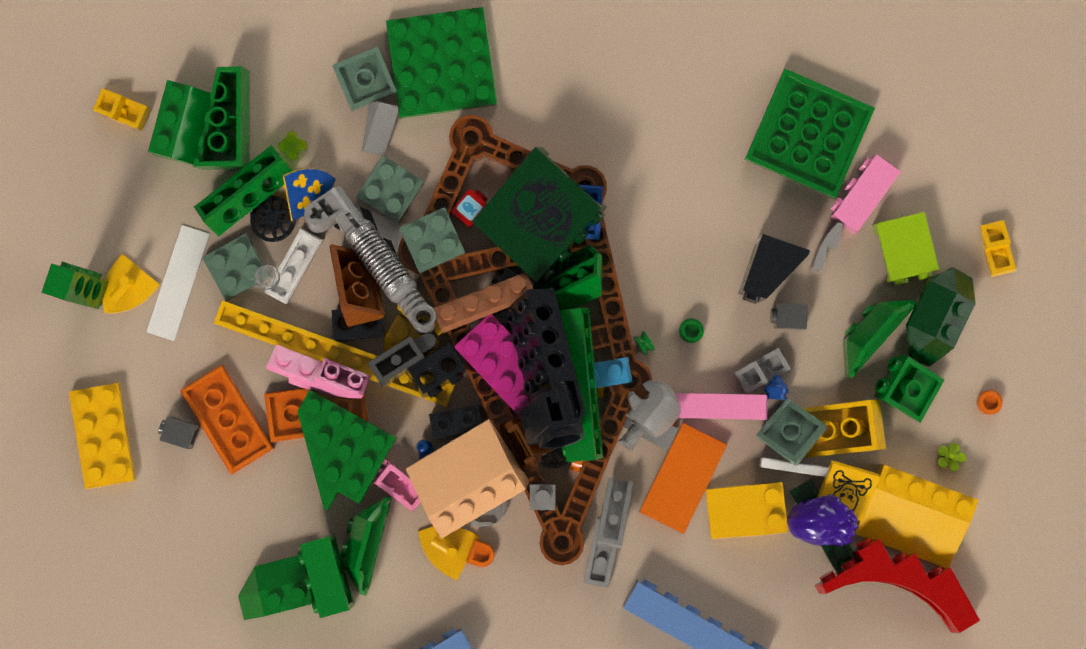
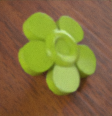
[937,443,966,472]

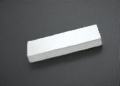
[265,228,323,305]
[758,457,829,477]

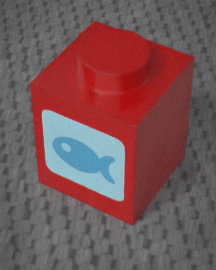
[450,189,488,229]

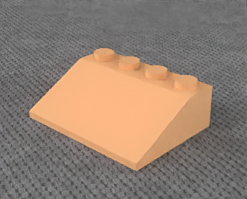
[406,418,530,539]

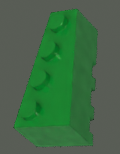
[193,66,250,170]

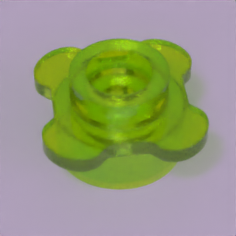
[278,131,308,161]

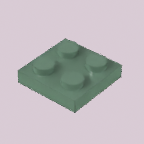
[332,46,397,112]
[356,156,425,224]
[399,207,465,274]
[202,234,270,301]
[756,398,827,466]

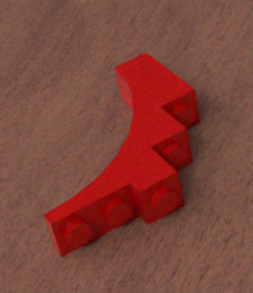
[814,537,980,633]

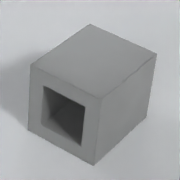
[530,483,555,510]

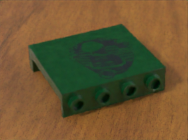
[472,147,607,283]

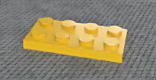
[69,383,136,489]

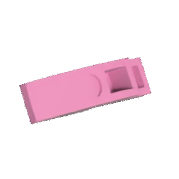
[266,344,371,398]

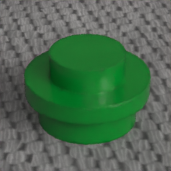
[679,318,704,343]

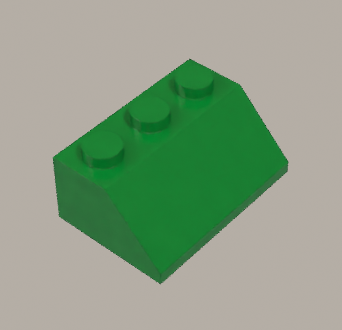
[148,80,211,165]
[297,533,354,618]

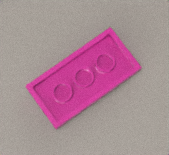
[454,314,529,417]

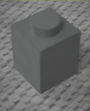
[770,303,808,330]
[158,416,200,449]

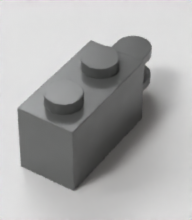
[368,333,436,388]

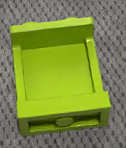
[872,212,939,286]

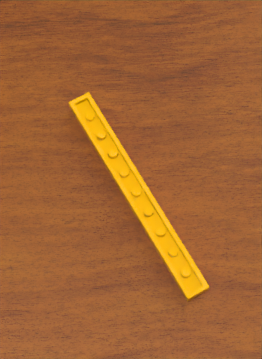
[213,300,455,407]

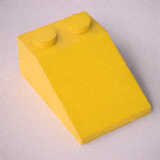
[803,400,886,458]
[705,481,788,539]

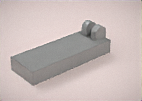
[596,477,633,548]
[584,516,617,588]

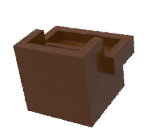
[499,417,556,471]

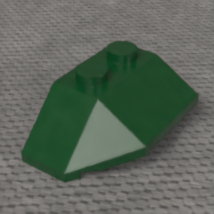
[906,267,976,367]

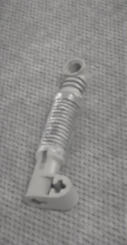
[304,186,437,335]

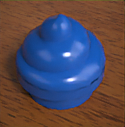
[764,375,789,400]

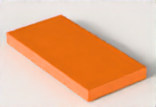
[180,364,275,475]
[264,388,369,442]
[639,423,727,534]

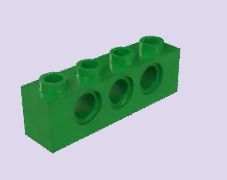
[194,145,293,236]
[41,261,109,309]

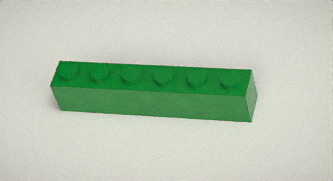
[560,308,603,462]

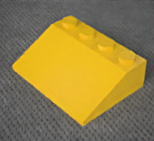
[855,464,979,568]

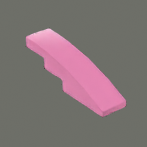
[675,393,768,420]
[373,458,420,512]

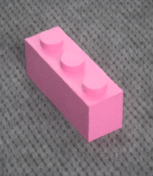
[830,154,901,234]

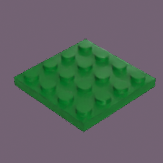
[386,7,497,119]
[744,69,875,199]

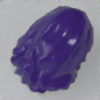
[787,494,859,547]

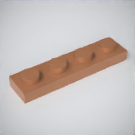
[433,273,533,333]

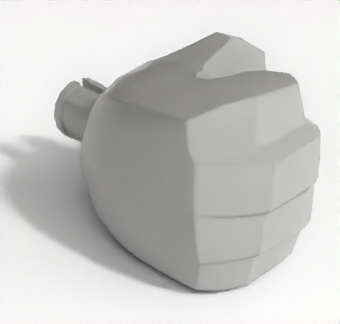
[619,380,681,451]

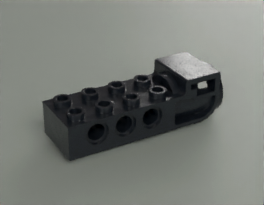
[507,288,585,449]

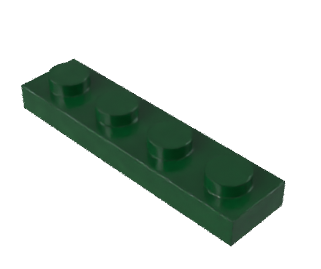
[789,479,856,572]

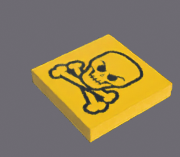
[817,460,880,521]

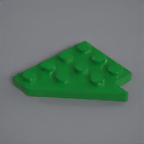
[297,390,397,511]

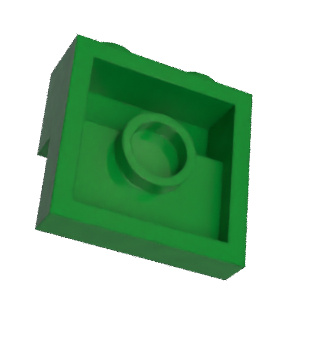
[874,353,945,423]

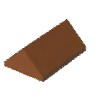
[329,244,385,327]

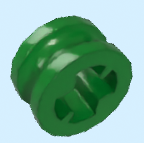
[633,331,655,356]

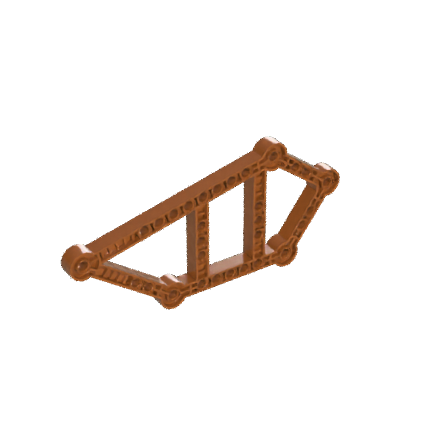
[398,115,652,566]

